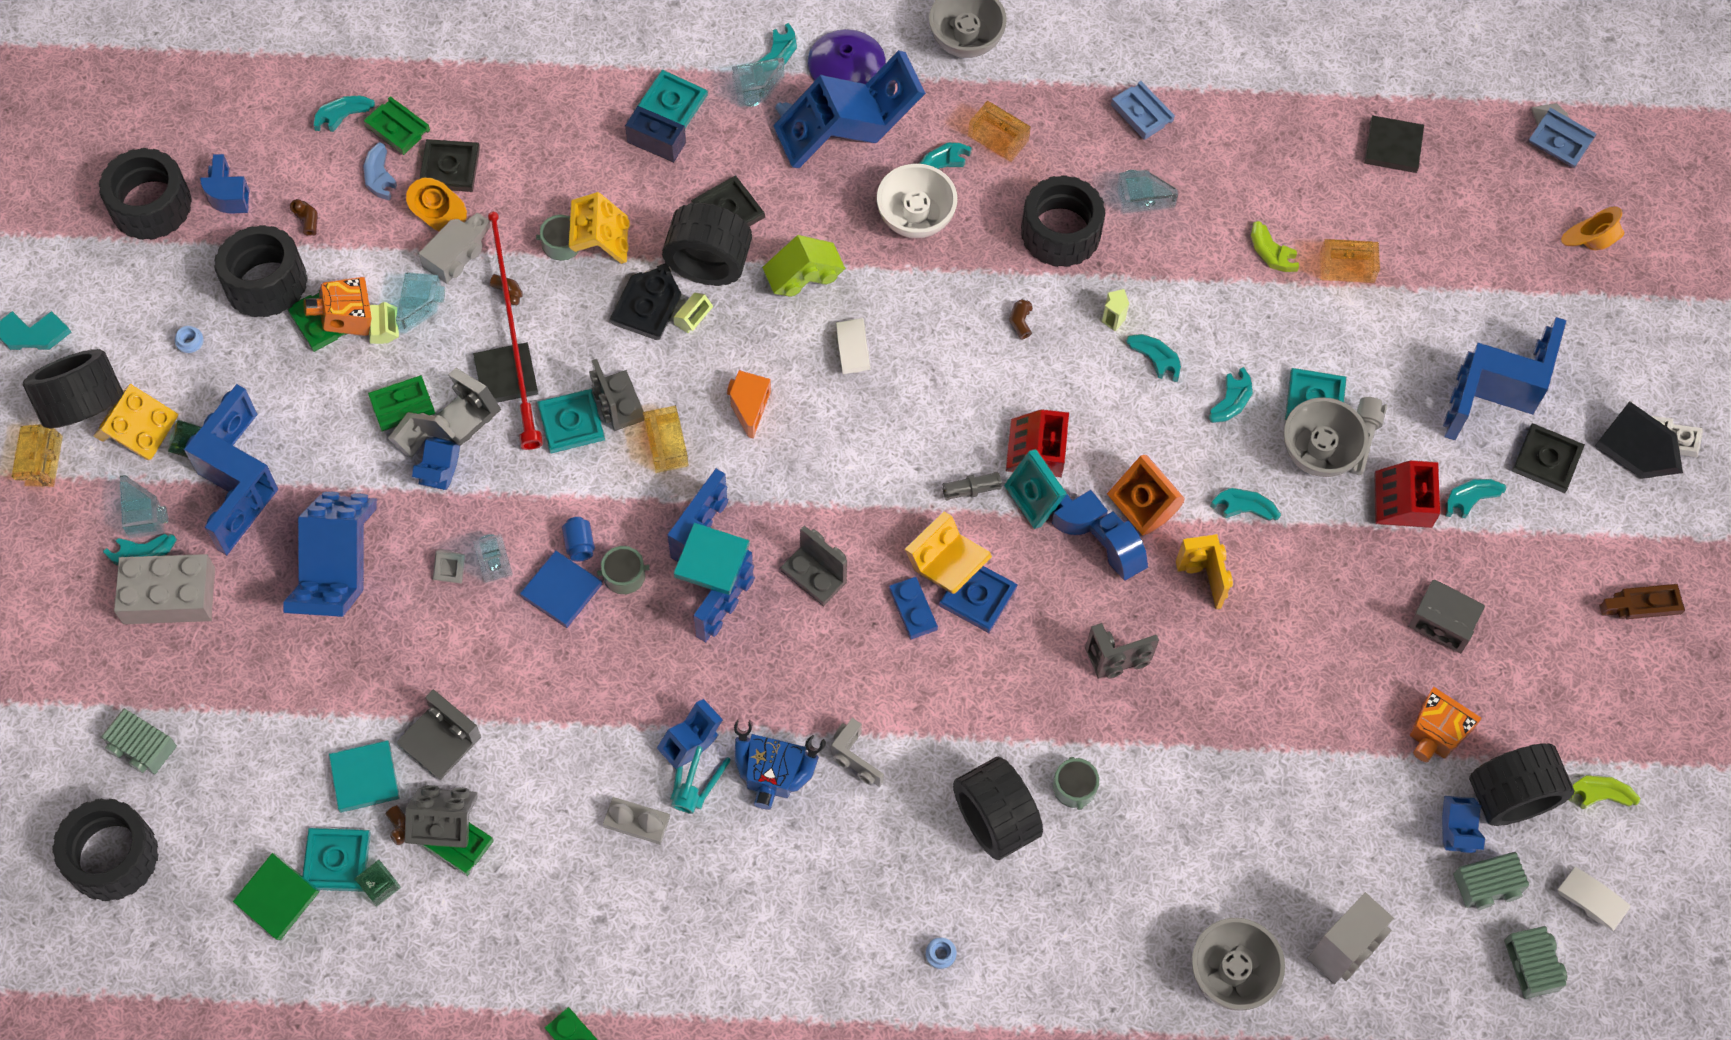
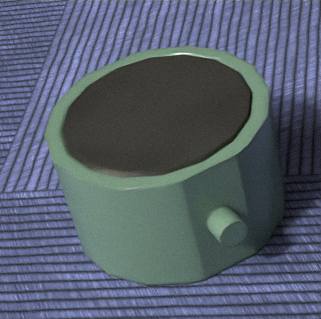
[536,215,579,261]
[597,546,650,595]
[1053,757,1100,810]

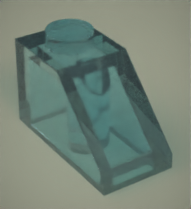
[732,57,785,107]
[1117,170,1178,214]
[396,272,445,333]
[120,475,168,539]
[473,534,513,583]

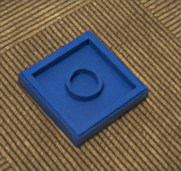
[520,551,602,628]
[939,566,1018,633]

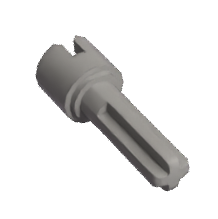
[1349,397,1387,475]

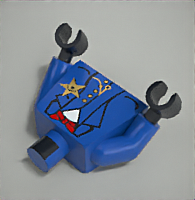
[734,719,826,810]

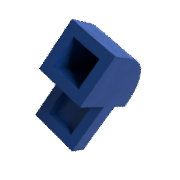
[200,154,250,214]
[412,437,460,490]
[1052,489,1108,535]
[1089,511,1148,581]
[657,699,723,769]
[1442,796,1485,853]

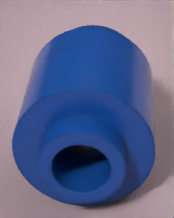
[562,517,595,562]

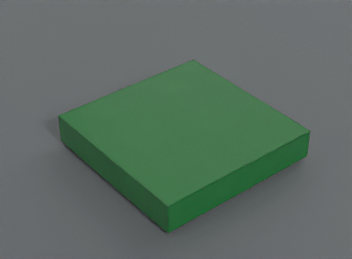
[233,853,320,941]

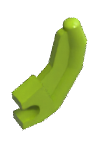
[1251,221,1299,272]
[1569,775,1641,809]

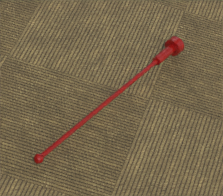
[488,211,543,450]

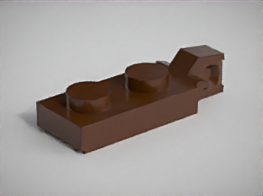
[1599,584,1685,620]

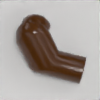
[290,199,318,236]
[490,274,523,306]
[1009,299,1033,340]
[385,805,406,846]

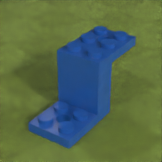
[773,50,926,168]
[1443,317,1567,441]
[184,384,278,556]
[667,468,755,643]
[283,491,377,617]

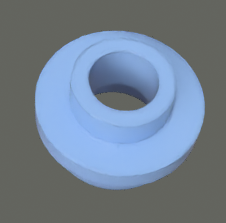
[175,326,204,353]
[926,938,957,969]

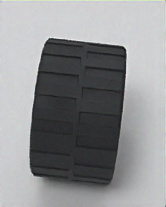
[99,148,192,240]
[1021,175,1106,267]
[662,203,752,286]
[214,225,308,317]
[22,349,124,429]
[1469,743,1575,826]
[953,756,1043,860]
[52,798,159,901]

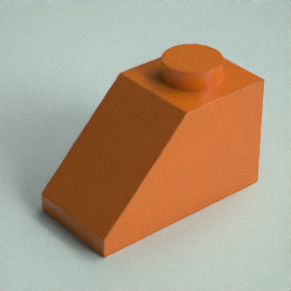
[727,370,771,439]

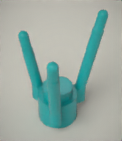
[670,746,731,814]

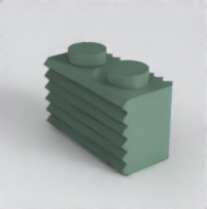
[101,708,177,775]
[1453,852,1529,910]
[1504,926,1568,999]

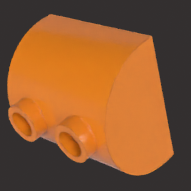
[1107,455,1185,536]

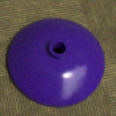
[808,29,886,84]

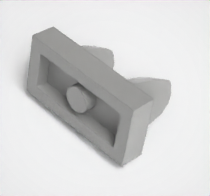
[603,797,670,845]

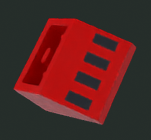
[1006,409,1069,478]
[1374,460,1440,528]

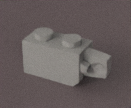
[418,213,491,284]

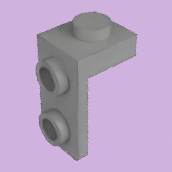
[388,412,456,457]
[831,718,884,787]

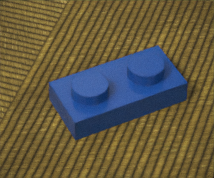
[889,577,938,640]

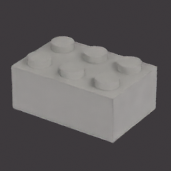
[114,554,215,624]
[1307,892,1394,985]

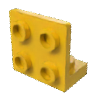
[569,192,630,264]
[93,384,178,460]
[905,511,992,594]
[1175,534,1233,609]

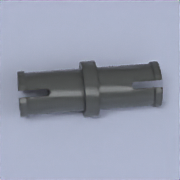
[942,472,1002,501]

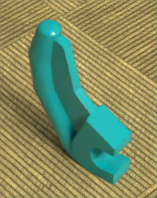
[755,23,797,74]
[313,95,375,132]
[919,142,972,169]
[1126,334,1181,382]
[1209,367,1253,423]
[1445,479,1506,519]
[1210,488,1281,521]
[103,534,177,566]

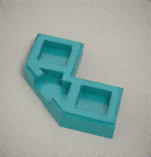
[0,311,72,350]

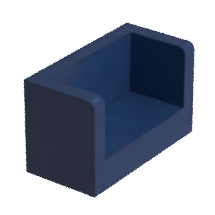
[625,106,686,163]

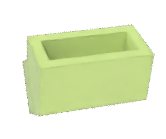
[1102,289,1129,331]
[673,293,714,333]
[369,302,399,344]

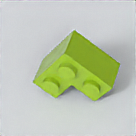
[762,235,846,297]

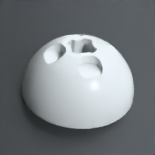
[877,164,957,238]

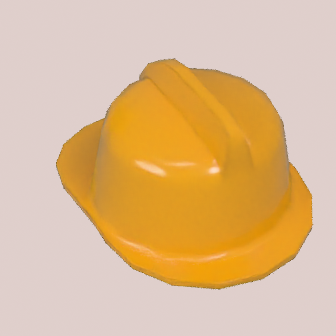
[406,178,467,232]
[1561,206,1624,250]

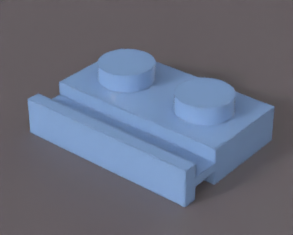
[1111,81,1175,140]
[1529,108,1596,169]

